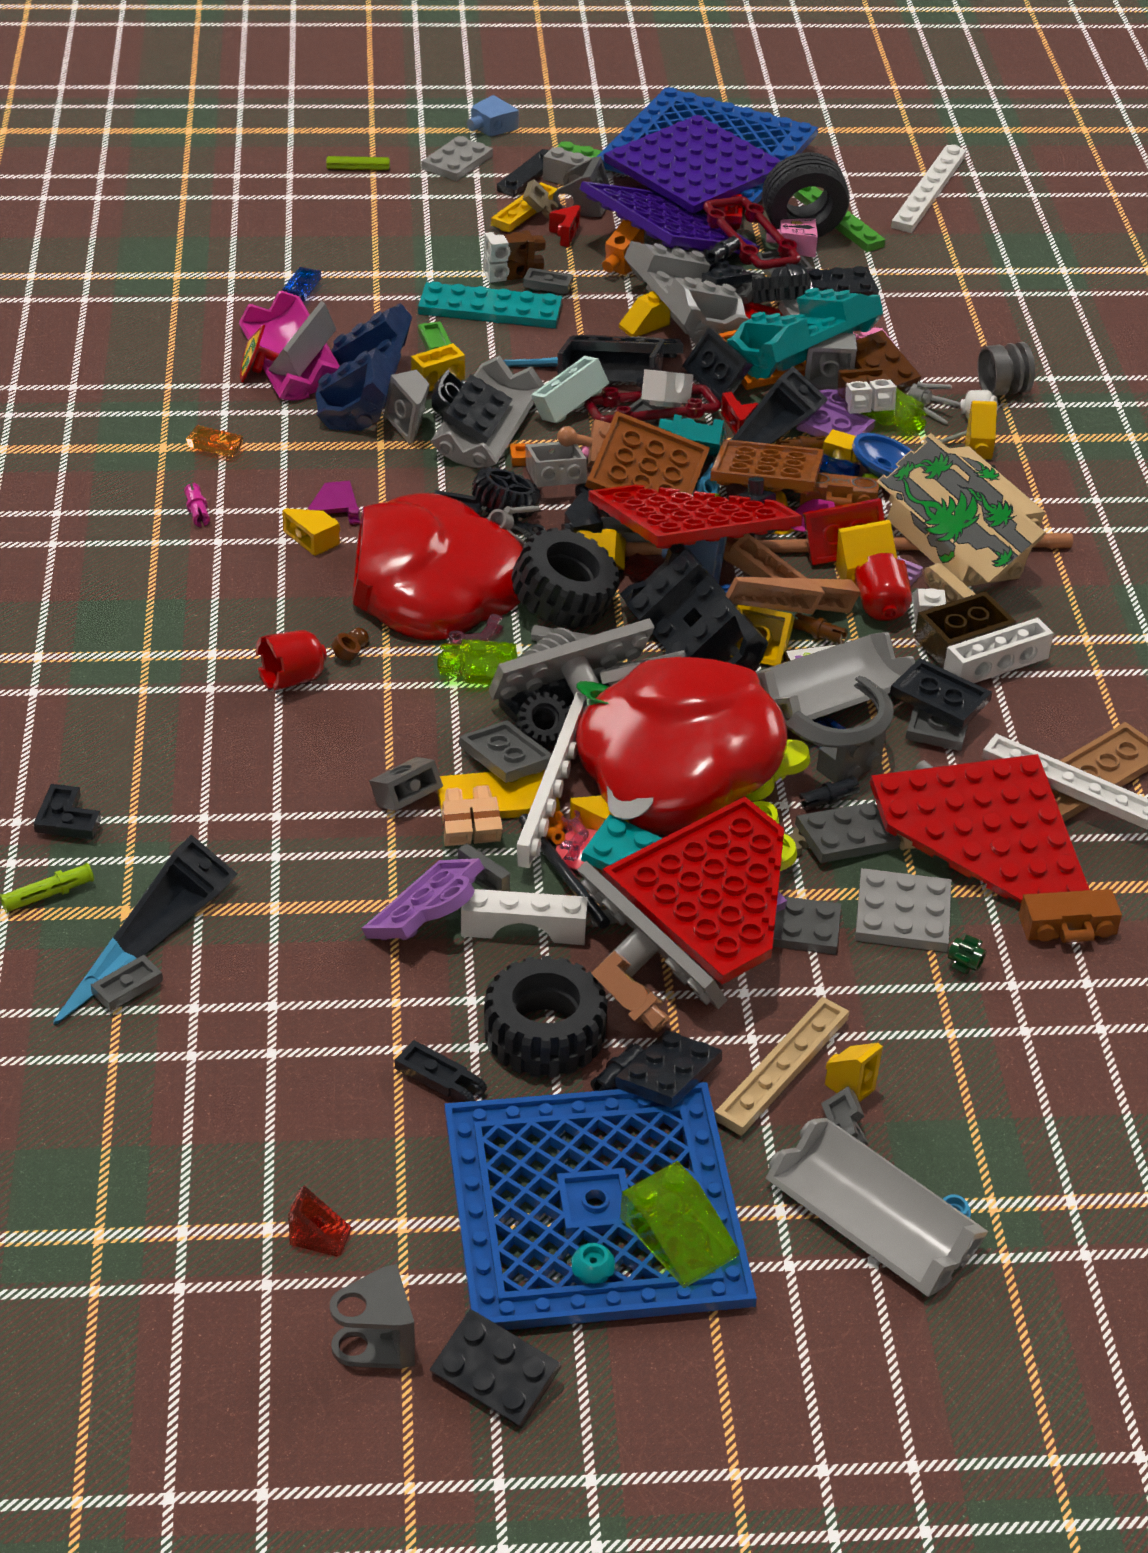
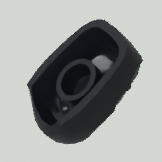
[431,370,464,416]

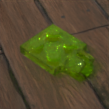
[863,388,927,435]
[437,639,518,685]

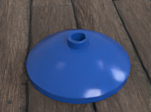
[852,433,911,478]

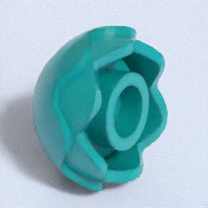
[571,1243,615,1284]

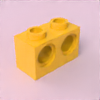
[411,343,465,391]

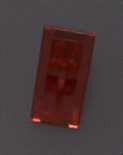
[288,1185,352,1257]

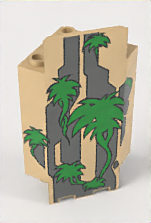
[876,433,1045,586]

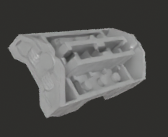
[624,241,749,344]

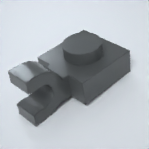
[821,1086,869,1145]

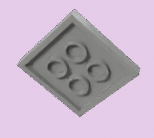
[855,868,951,952]

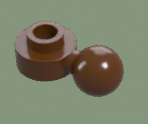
[331,628,369,661]

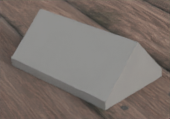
[268,301,336,377]

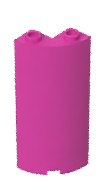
[239,291,340,400]

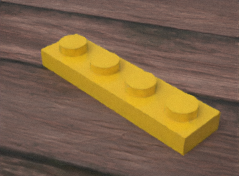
[491,182,559,232]

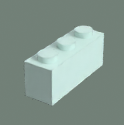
[531,356,609,423]

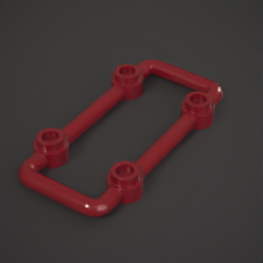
[703,196,801,270]
[584,384,721,423]

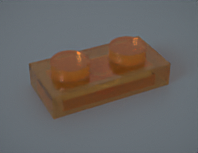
[186,425,243,457]

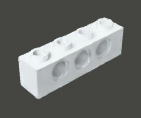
[944,618,1054,683]

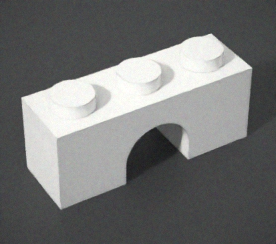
[641,369,693,407]

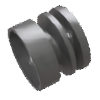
[977,342,1035,396]

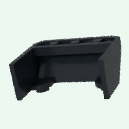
[557,335,664,390]

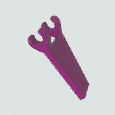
[307,480,360,524]

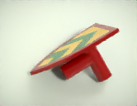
[240,325,279,382]

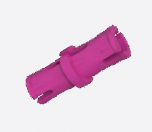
[184,483,210,527]

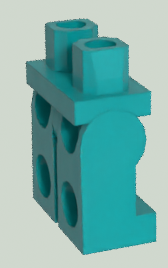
[659,414,727,457]

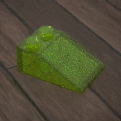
[620,1161,740,1288]

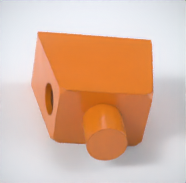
[602,220,644,275]

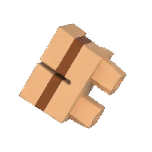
[442,785,503,846]

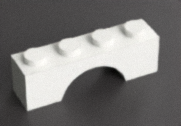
[461,889,588,945]

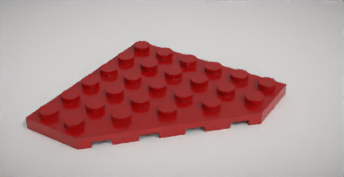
[589,484,802,549]
[869,754,1090,903]
[602,796,784,985]

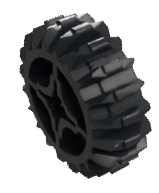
[472,467,541,519]

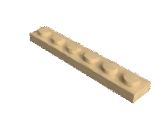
[715,996,849,1136]

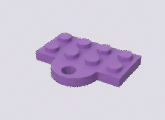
[796,389,875,440]
[361,858,484,940]

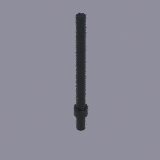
[519,814,610,929]

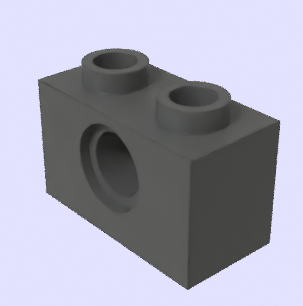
[369,757,443,811]

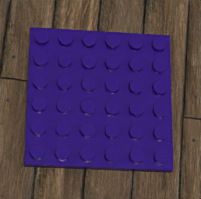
[604,115,781,214]
[579,181,760,255]

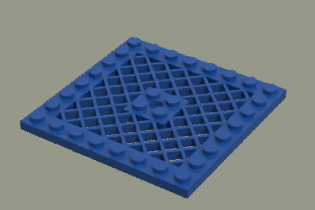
[597,87,818,207]
[444,1082,757,1330]

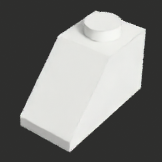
[912,588,946,628]

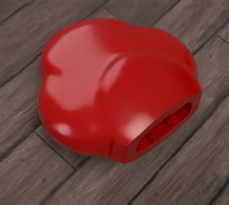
[352,493,523,640]
[576,657,788,835]

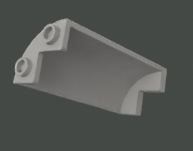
[430,355,544,468]
[756,632,915,723]
[765,1118,989,1296]

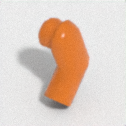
[546,811,566,844]

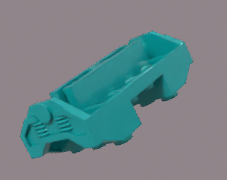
[727,288,883,379]

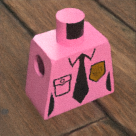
[766,219,818,257]

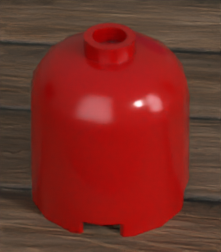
[854,553,912,621]
[255,630,327,690]

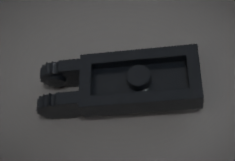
[395,1040,488,1103]

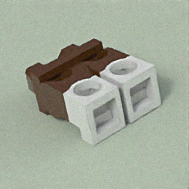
[483,230,546,283]
[837,367,897,414]

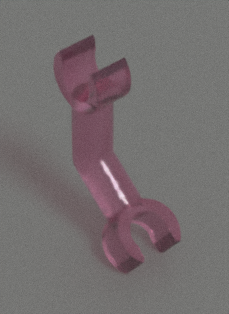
[449,613,503,651]
[560,810,589,861]

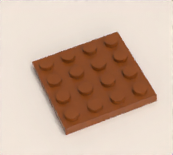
[585,411,710,494]
[710,439,824,494]

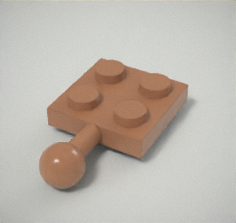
[557,419,611,467]

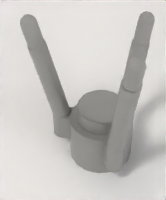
[908,381,961,425]
[486,506,540,546]

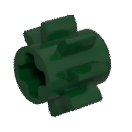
[948,934,987,974]

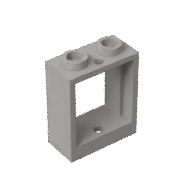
[525,442,587,487]

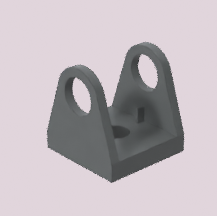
[553,156,610,218]
[330,1264,415,1369]

